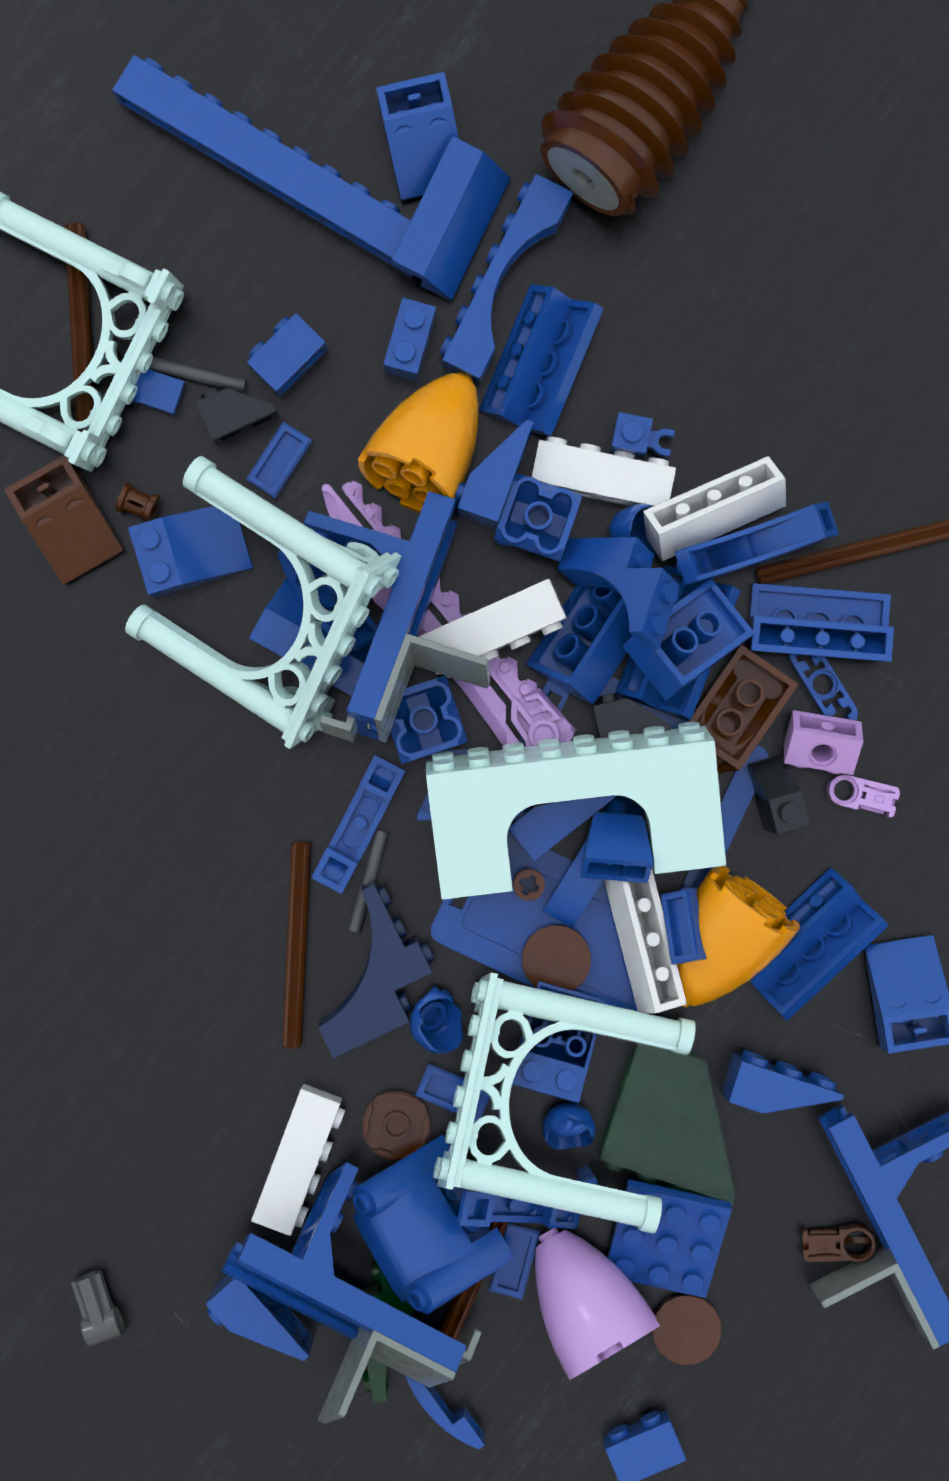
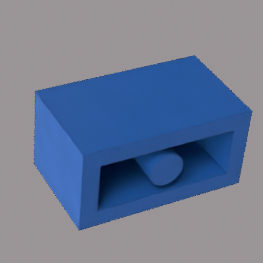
[383,297,437,382]
[247,313,328,398]
[603,1410,686,1481]

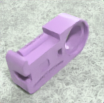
[826,775,900,817]

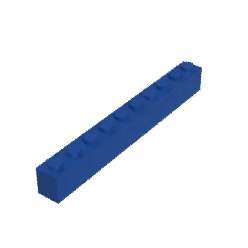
[112,55,413,278]

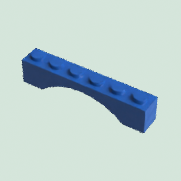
[439,174,573,385]

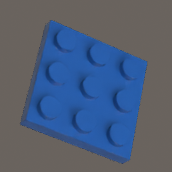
[607,1179,732,1299]

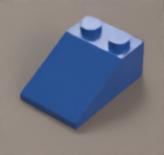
[455,419,533,530]
[128,506,254,598]
[622,578,755,701]
[205,1275,315,1361]

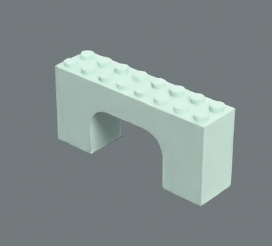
[426,722,726,900]

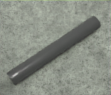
[149,357,247,394]
[348,830,389,933]

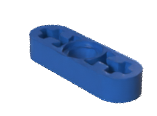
[787,654,858,721]

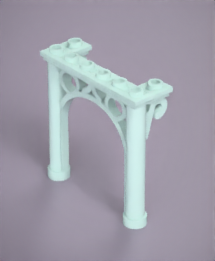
[0,192,184,472]
[125,456,402,749]
[433,973,696,1234]

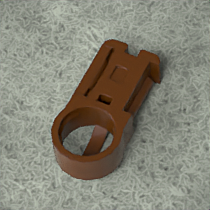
[802,1224,876,1262]

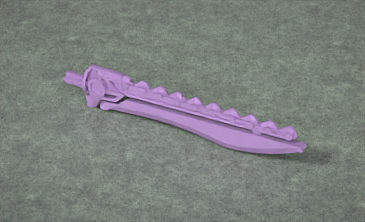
[322,481,576,747]

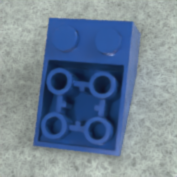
[376,72,459,201]
[864,935,949,1054]
[512,981,606,1103]
[720,1049,844,1113]

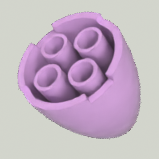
[535,1228,660,1380]

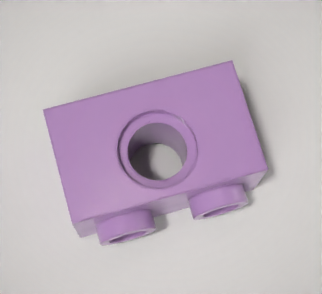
[783,710,864,775]

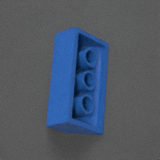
[525,586,633,705]

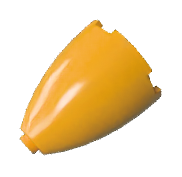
[358,372,479,513]
[677,866,800,1007]

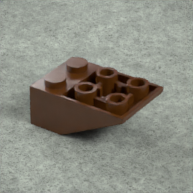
[4,455,124,585]

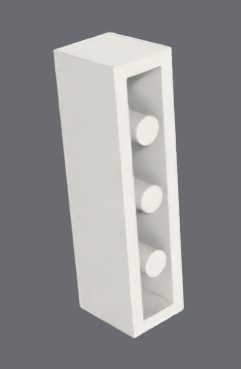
[532,437,676,507]
[643,456,786,561]
[420,579,568,678]
[604,870,687,1014]
[251,1084,345,1236]

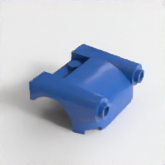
[352,1135,515,1314]

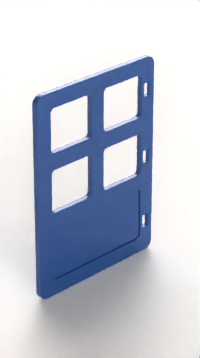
[431,677,769,1014]

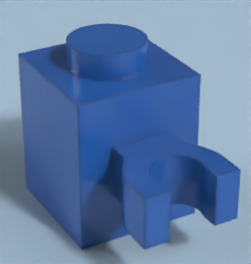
[609,412,675,460]

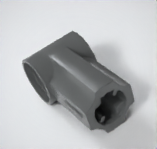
[71,1270,125,1347]

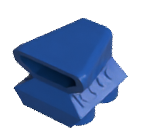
[494,473,583,562]
[391,676,468,764]

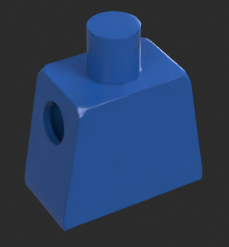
[580,800,653,883]

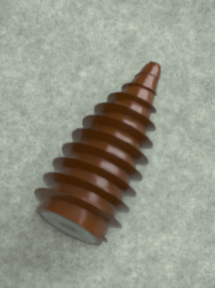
[540,0,748,216]

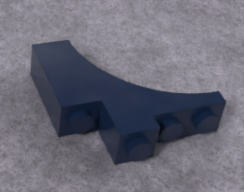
[318,880,435,1059]

